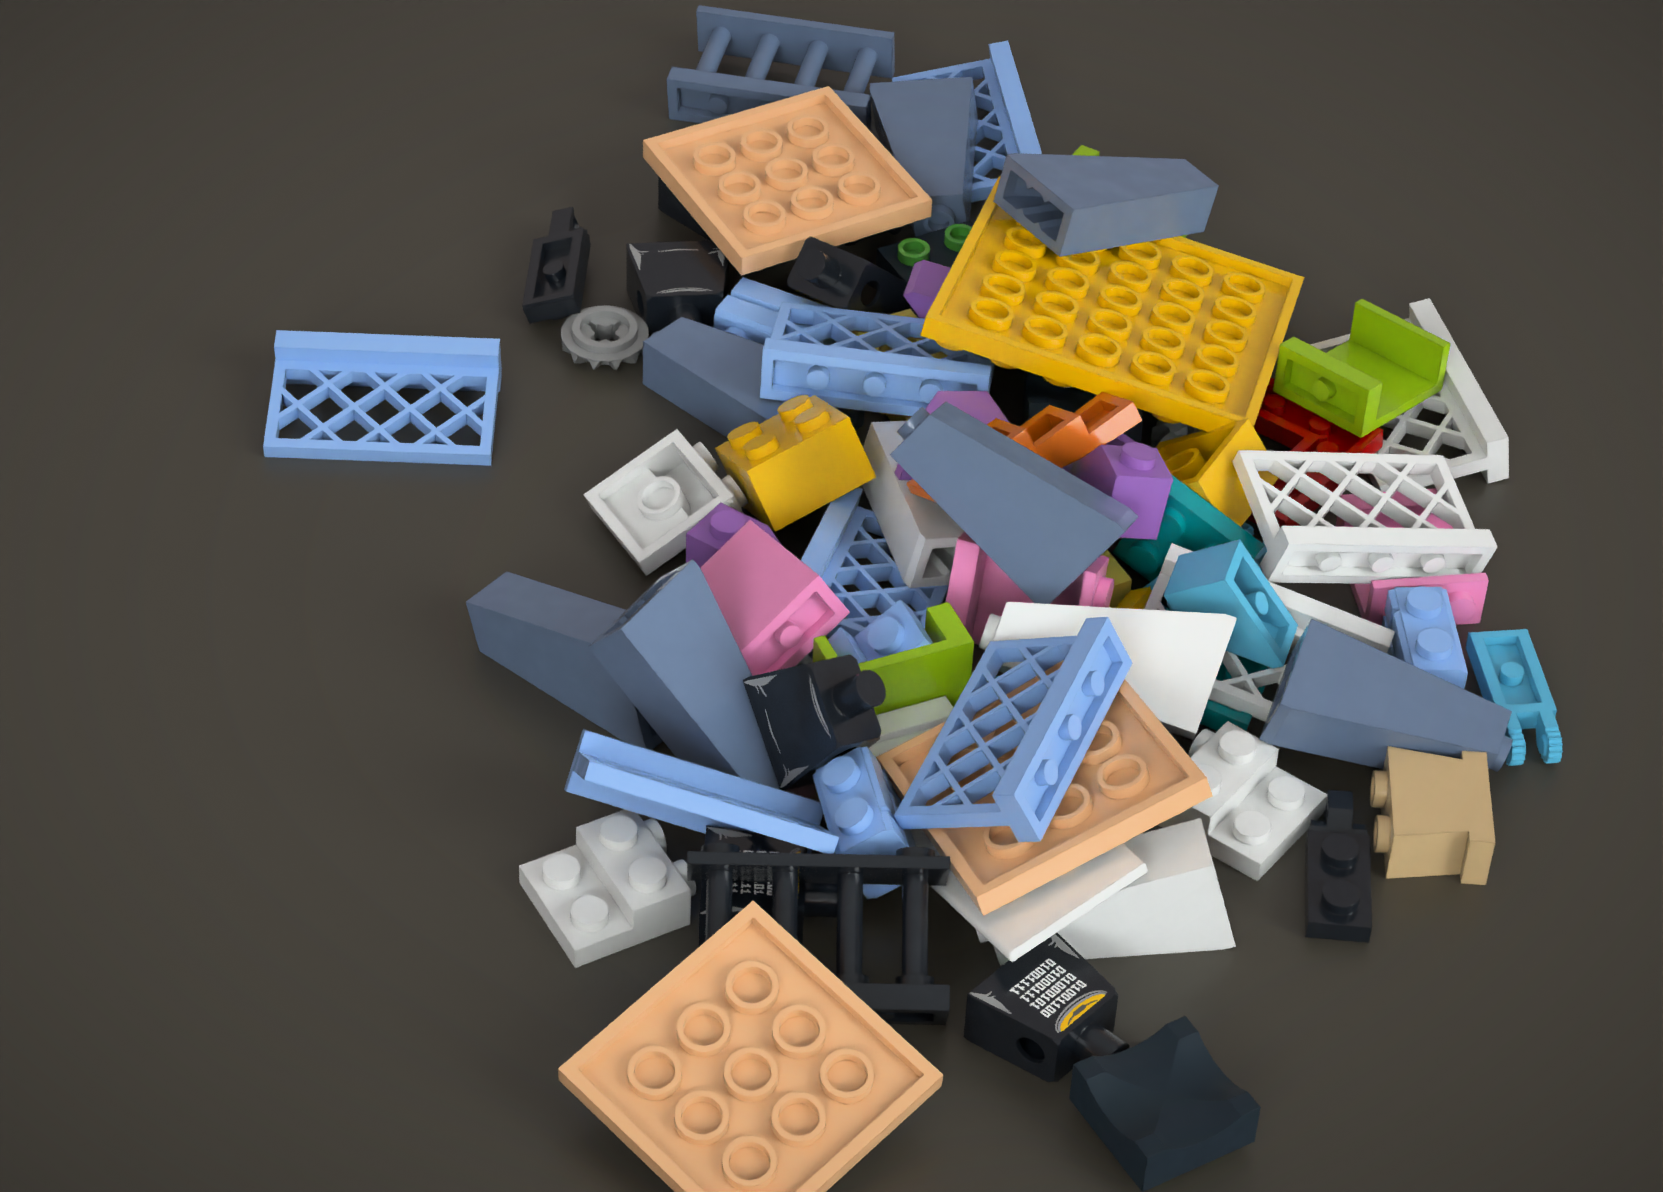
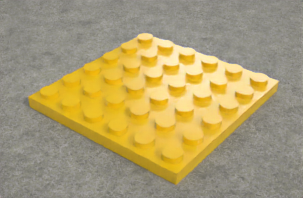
[920,176,1305,432]

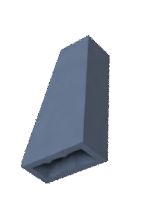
[869,77,978,237]
[993,153,1219,257]
[643,317,865,438]
[890,402,1138,604]
[588,559,780,789]
[466,571,663,750]
[1259,619,1513,772]

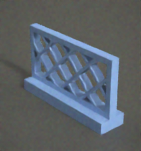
[892,40,1042,202]
[760,302,995,417]
[263,330,502,466]
[801,487,949,637]
[894,617,1132,842]
[564,729,839,854]

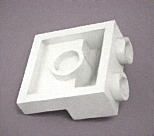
[583,429,748,576]
[1158,721,1327,881]
[519,809,696,968]

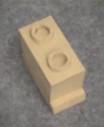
[1370,746,1495,885]

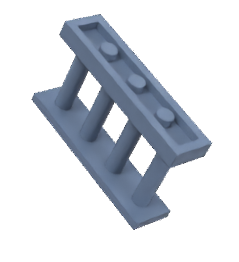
[667,5,895,132]

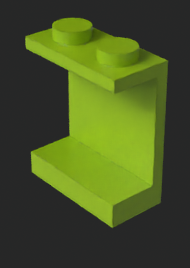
[1273,299,1450,438]
[812,602,974,715]

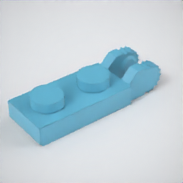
[1465,629,1563,766]

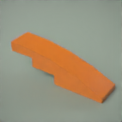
[906,392,1142,503]

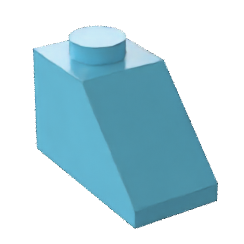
[1163,539,1298,669]

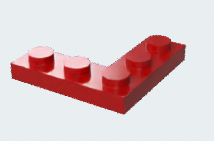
[1247,378,1383,528]

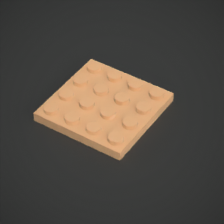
[643,86,932,276]
[876,661,1213,916]
[558,901,943,1192]

